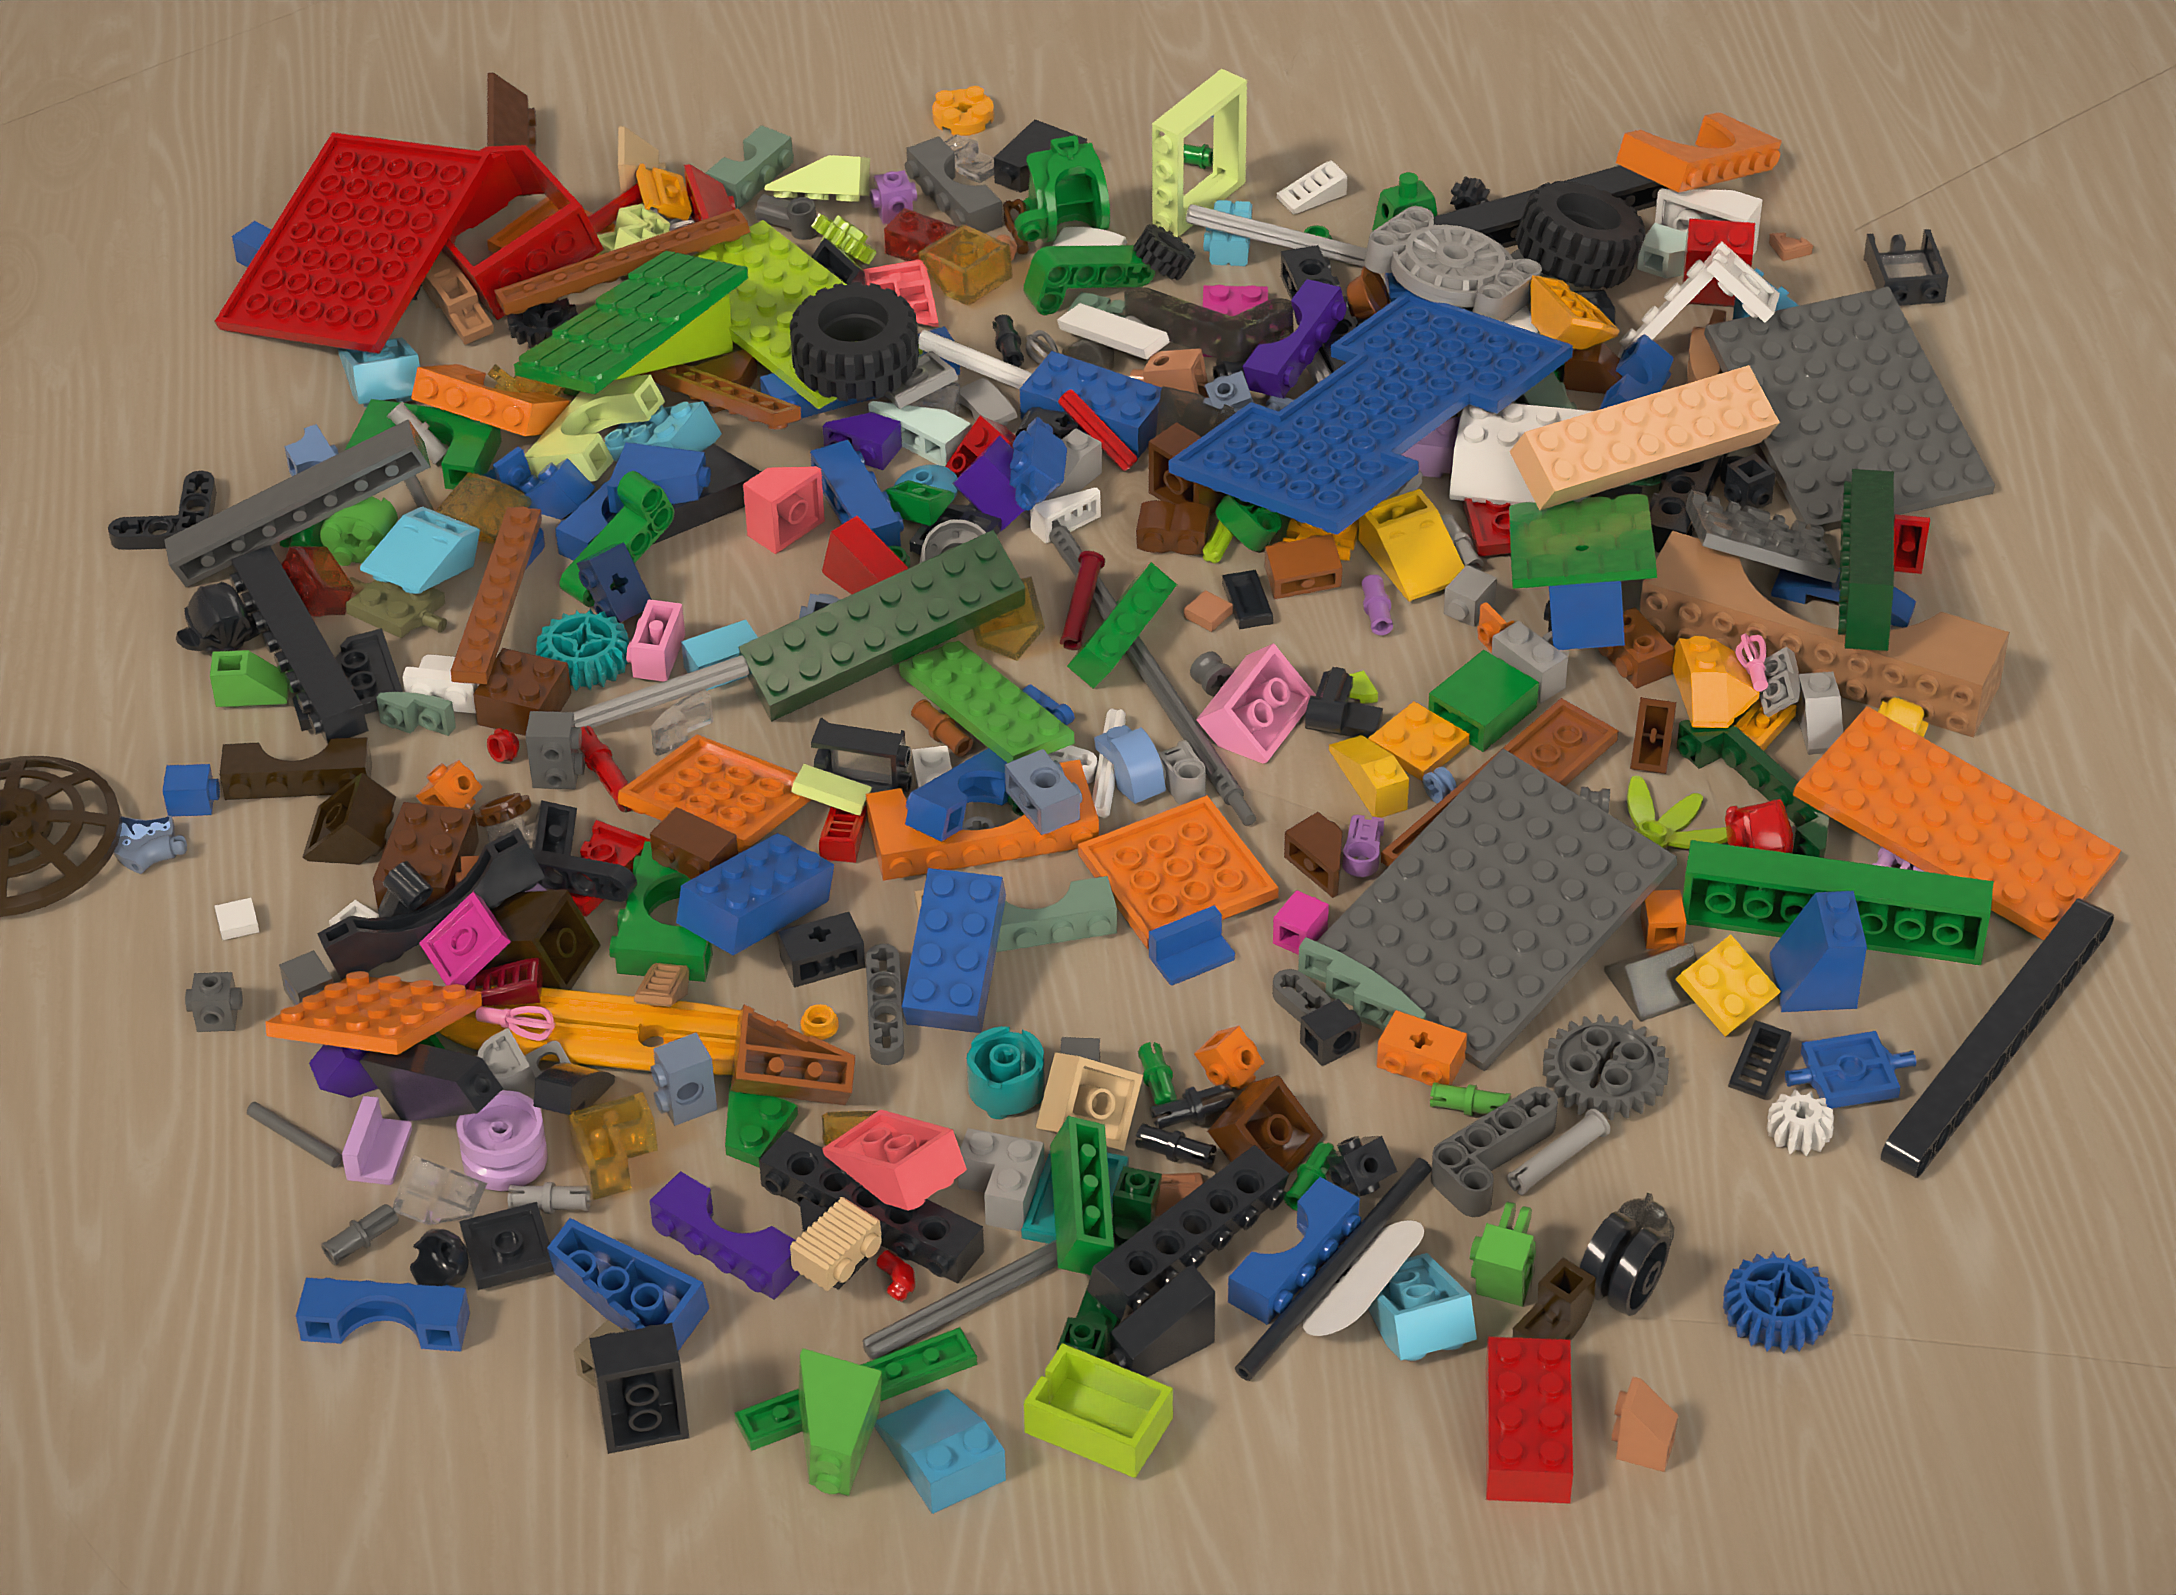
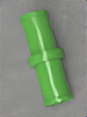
[1430,1082,1511,1116]

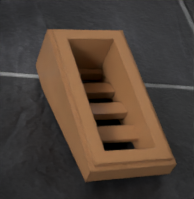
[634,963,689,1007]

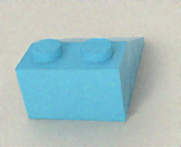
[338,337,420,407]
[1368,1253,1477,1361]

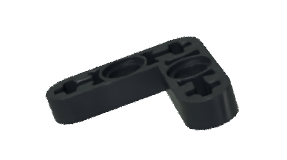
[108,470,217,550]

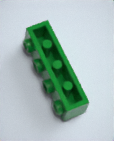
[1050,1116,1114,1276]

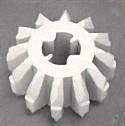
[1767,1089,1834,1156]

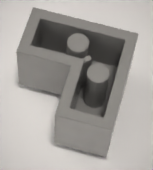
[958,1128,1045,1232]

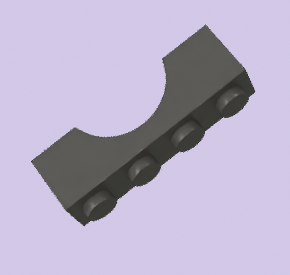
[905,136,1002,239]

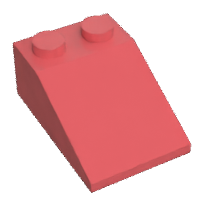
[822,1109,967,1211]

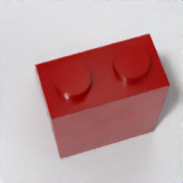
[1682,218,1755,307]

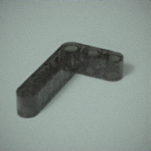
[1124,287,1294,362]

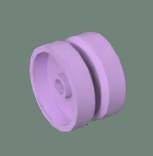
[456,1090,548,1191]

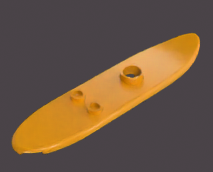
[439,986,741,1075]

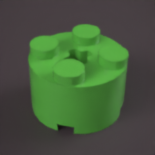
[320,496,398,566]

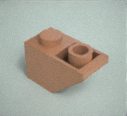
[1611,1376,1678,1472]

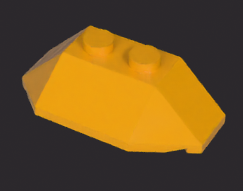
[1530,275,1620,350]
[1672,636,1760,728]

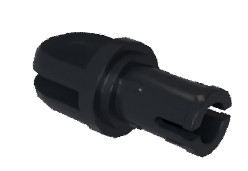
[1150,1084,1235,1129]

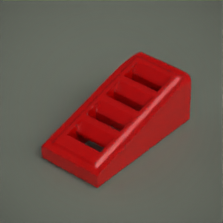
[819,806,867,863]

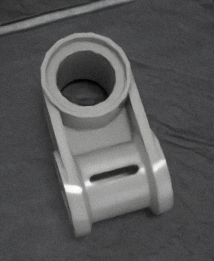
[1157,740,1206,805]

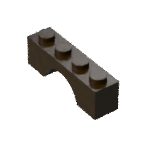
[219,737,372,800]

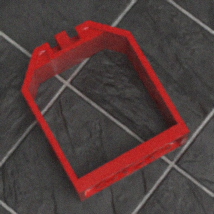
[441,145,604,321]

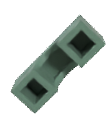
[705,125,794,209]

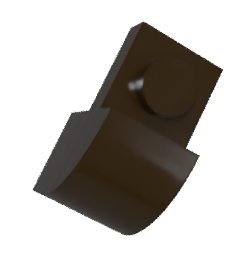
[1513,1257,1596,1340]

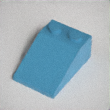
[874,1389,1006,1514]

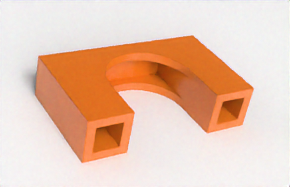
[411,364,571,436]

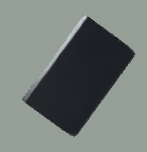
[532,800,577,869]

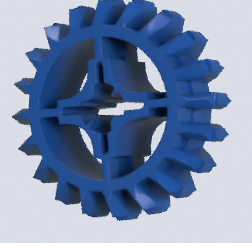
[1723,1251,1834,1354]

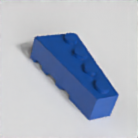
[547,1218,710,1351]

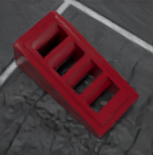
[465,958,543,1006]

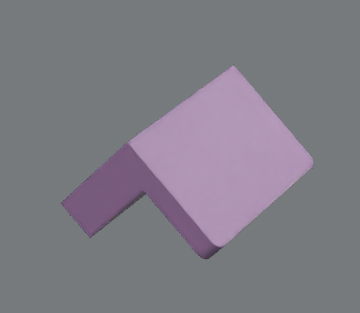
[342,1096,412,1185]

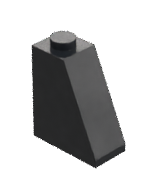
[994,119,1087,193]
[1108,1265,1215,1377]

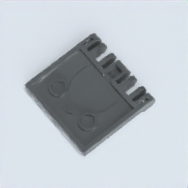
[1686,490,1840,583]

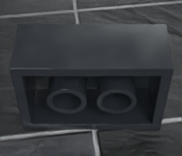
[589,1323,690,1454]

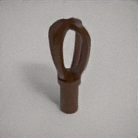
[1003,199,1029,255]

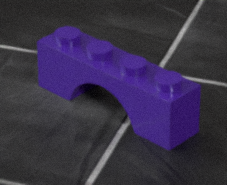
[1243,279,1347,399]
[649,1171,800,1300]

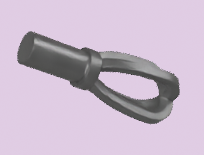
[1026,330,1059,364]

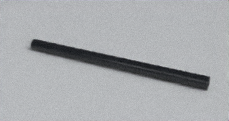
[1235,1158,1432,1381]

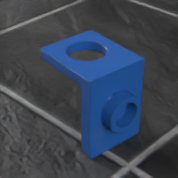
[483,446,532,499]

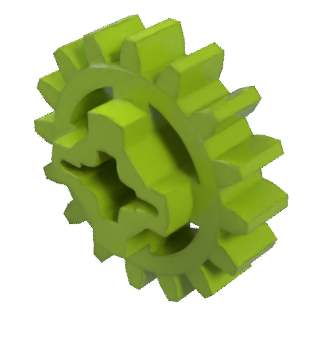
[812,213,877,265]

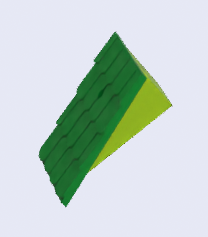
[514,251,748,395]

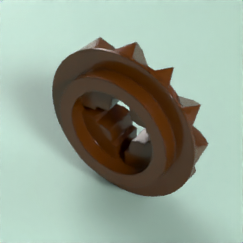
[475,793,532,827]

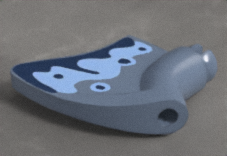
[114,816,187,874]

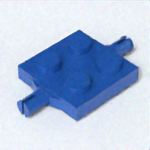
[1785,1031,1916,1108]

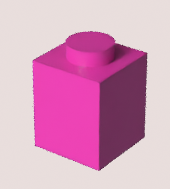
[1273,890,1329,955]

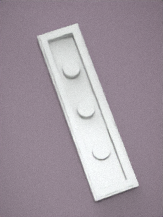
[1057,303,1169,359]

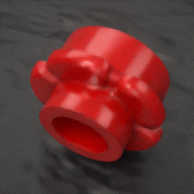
[487,728,520,762]

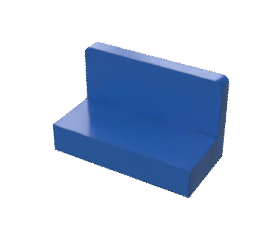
[1149,905,1235,985]

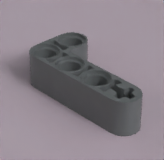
[1431,1086,1558,1217]

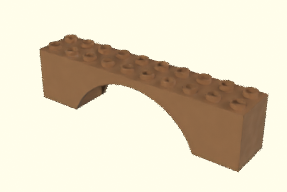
[1640,531,2010,738]

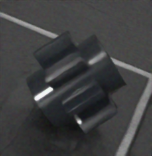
[1450,176,1490,210]

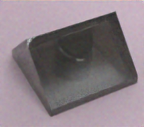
[1604,943,1697,1022]

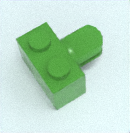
[1470,1202,1536,1307]

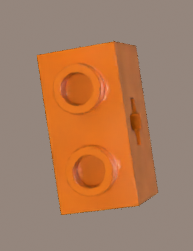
[1377,1010,1467,1086]

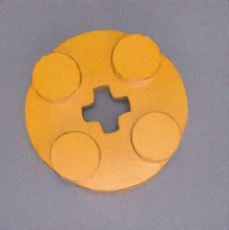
[932,86,994,136]

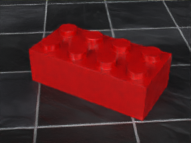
[1485,1336,1573,1504]

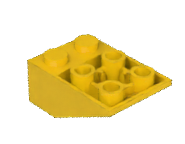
[1358,488,1464,602]

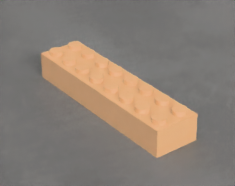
[1510,365,1780,510]

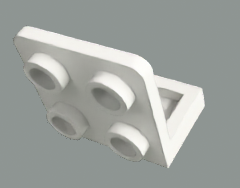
[402,655,479,713]

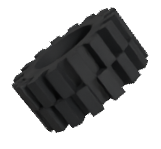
[1133,224,1196,280]

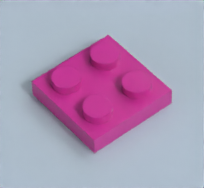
[419,892,511,986]

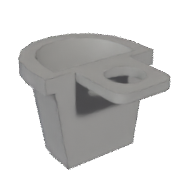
[477,1028,571,1100]

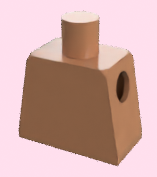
[1130,349,1208,420]

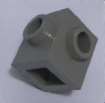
[185,972,243,1032]

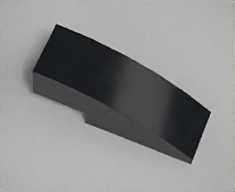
[533,1062,615,1115]

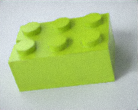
[1023,1343,1173,1478]

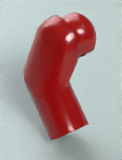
[876,1250,916,1302]

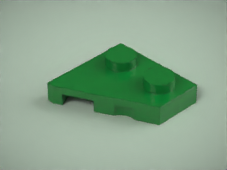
[725,1083,798,1168]

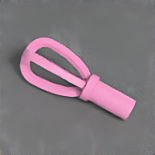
[1735,633,1768,691]
[476,1006,555,1041]

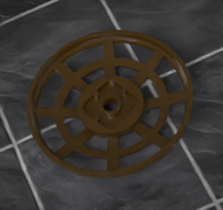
[0,756,122,917]

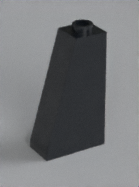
[653,443,761,544]
[359,1043,503,1121]

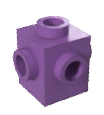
[870,170,917,224]

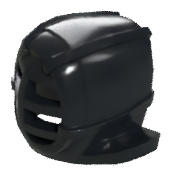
[176,582,260,654]

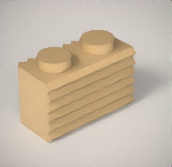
[790,1197,882,1291]

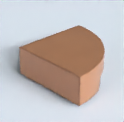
[1769,233,1813,261]

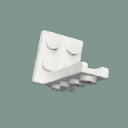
[1618,241,1780,359]

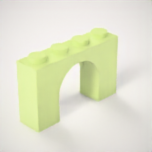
[525,374,665,481]

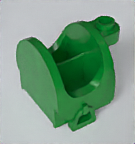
[1014,135,1110,243]

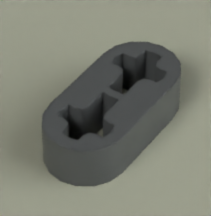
[1272,969,1331,1023]

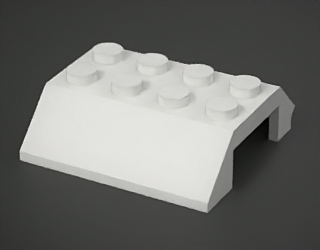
[1449,403,1594,506]

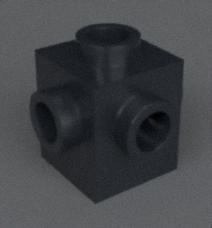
[1724,453,1776,511]
[1327,1136,1398,1196]

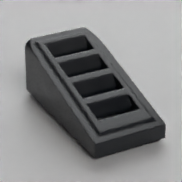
[1728,1020,1792,1100]

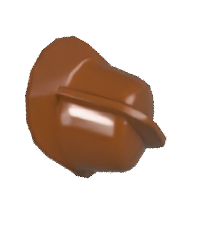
[1346,266,1390,320]

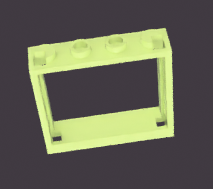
[1152,69,1247,237]

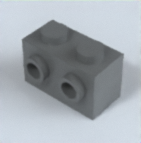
[525,711,585,789]

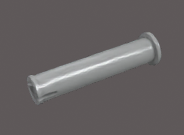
[1507,1109,1610,1195]

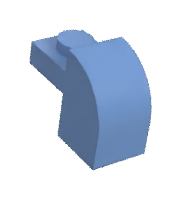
[1094,725,1166,804]

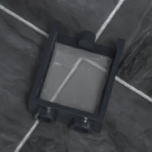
[1864,229,1949,306]
[811,718,912,794]

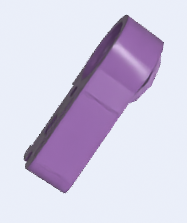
[1342,815,1384,877]

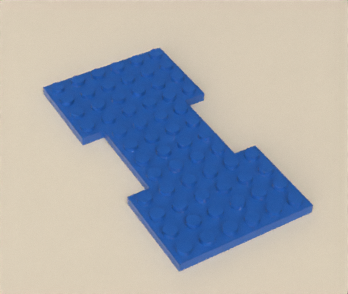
[1168,291,1573,535]

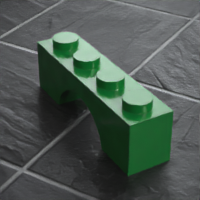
[1067,562,1178,689]

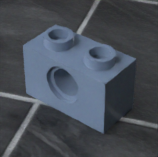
[1005,749,1083,835]
[651,1033,717,1126]

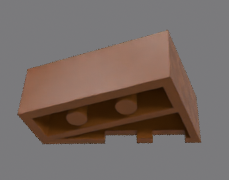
[730,1004,855,1105]

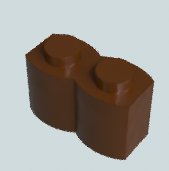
[1136,500,1210,555]

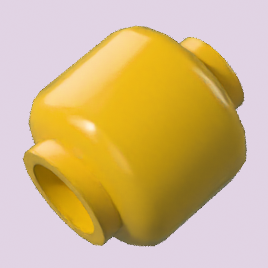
[1877,697,1929,737]

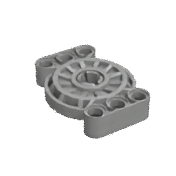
[1364,206,1542,322]

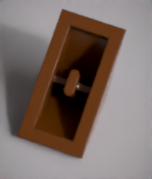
[1630,697,1677,774]

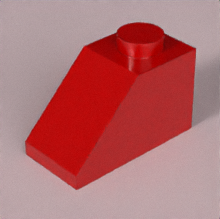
[1894,514,1930,574]

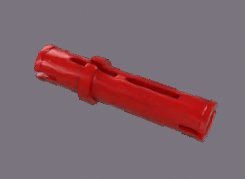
[580,726,632,812]

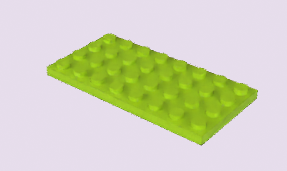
[693,220,923,409]

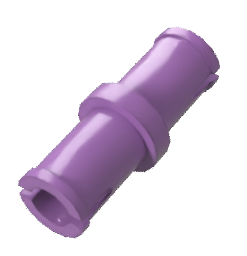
[1362,574,1393,635]

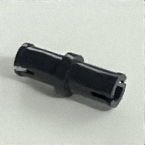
[992,314,1024,367]
[1135,1123,1217,1170]

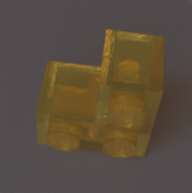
[568,1092,658,1200]

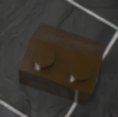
[302,773,396,865]

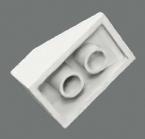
[1655,189,1762,255]

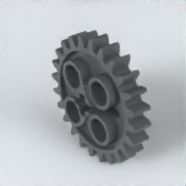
[1542,1014,1669,1120]

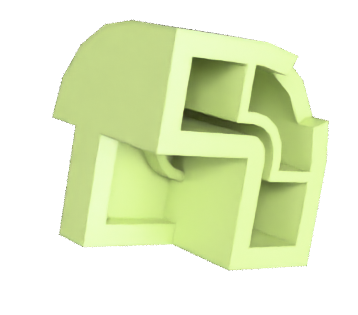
[597,204,670,276]

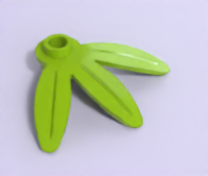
[1627,775,1727,849]

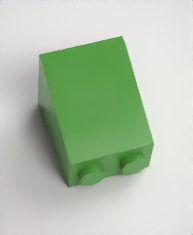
[798,1348,882,1496]

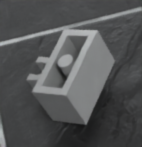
[1492,621,1569,704]

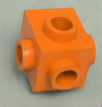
[416,760,482,809]
[1194,1026,1265,1090]

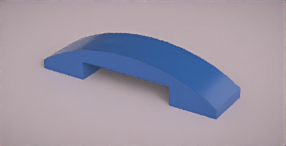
[1771,567,1916,628]

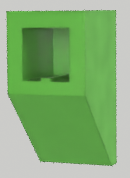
[210,650,289,707]

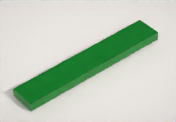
[734,1327,977,1451]

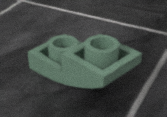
[376,692,456,736]

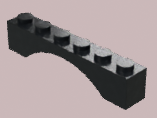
[317,827,545,980]

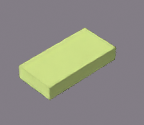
[791,764,872,815]

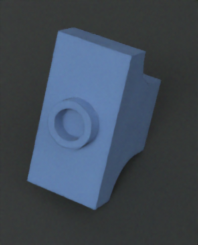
[285,424,339,476]

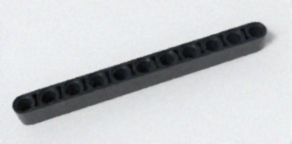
[1880,898,2114,1178]

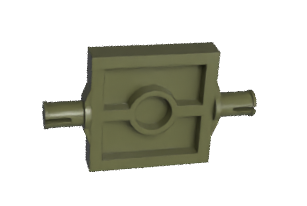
[345,577,447,638]

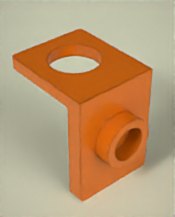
[1477,602,1515,653]

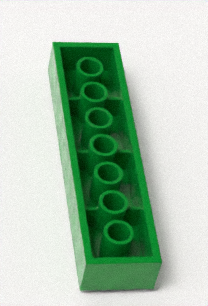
[1682,840,1994,966]

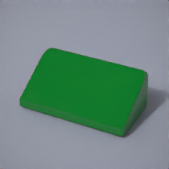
[885,480,954,526]

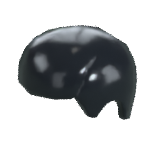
[410,1229,469,1287]

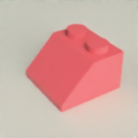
[743,466,825,554]

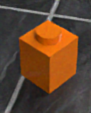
[1640,889,1686,949]

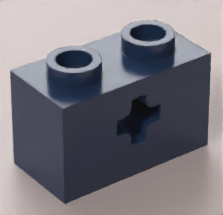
[576,542,652,623]

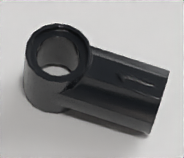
[1305,667,1353,733]
[378,861,433,917]

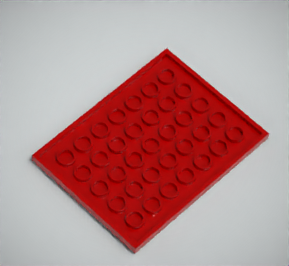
[215,132,495,354]

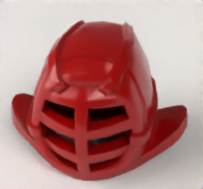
[1725,799,1793,854]

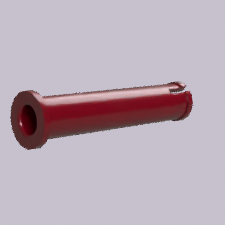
[1060,551,1106,650]

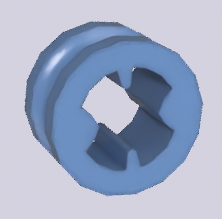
[1422,766,1457,803]

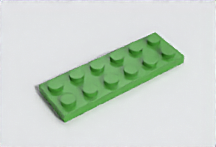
[899,640,1075,763]

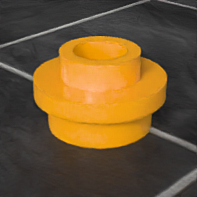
[800,1004,839,1040]

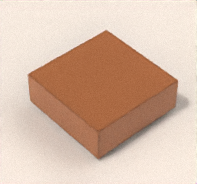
[1184,590,1233,632]

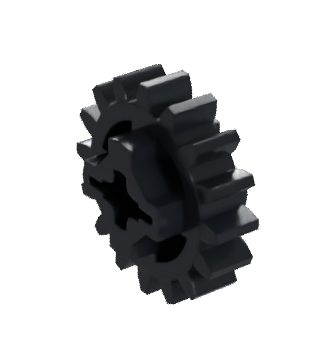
[507,298,578,349]

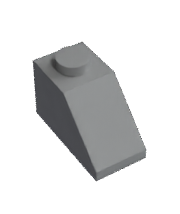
[1794,672,1843,755]

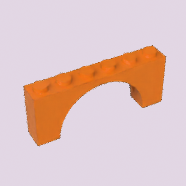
[1615,112,1782,193]
[866,759,1099,881]

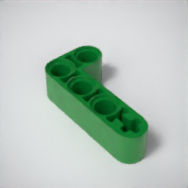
[1023,245,1155,316]
[559,471,675,607]
[1216,494,1282,552]

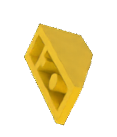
[1329,735,1409,818]

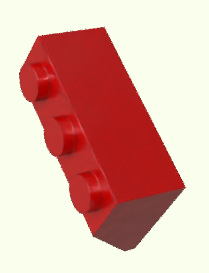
[684,164,736,223]

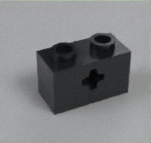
[778,911,865,988]

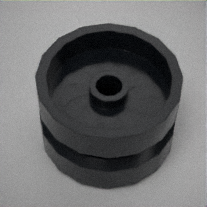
[1580,1211,1670,1316]

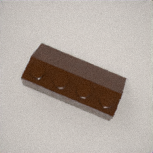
[487,72,537,196]

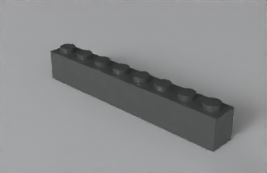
[164,419,431,587]

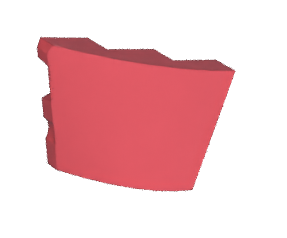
[862,259,939,327]

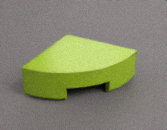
[1349,670,1378,704]

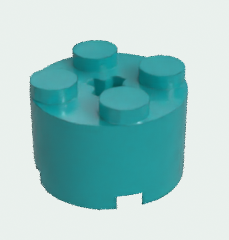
[966,1026,1045,1120]

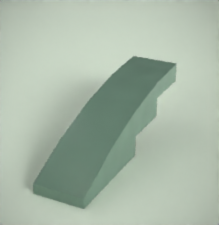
[1298,937,1426,1030]

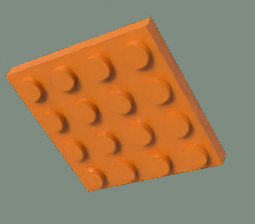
[618,734,811,852]
[1078,795,1279,949]
[265,971,482,1055]

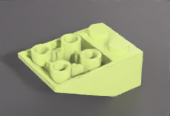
[765,155,870,202]

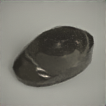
[1062,338,1114,371]

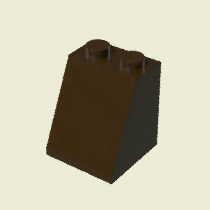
[480,890,601,990]

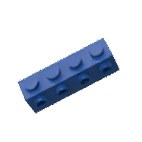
[810,440,904,547]

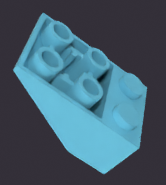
[604,401,722,462]
[360,506,480,594]

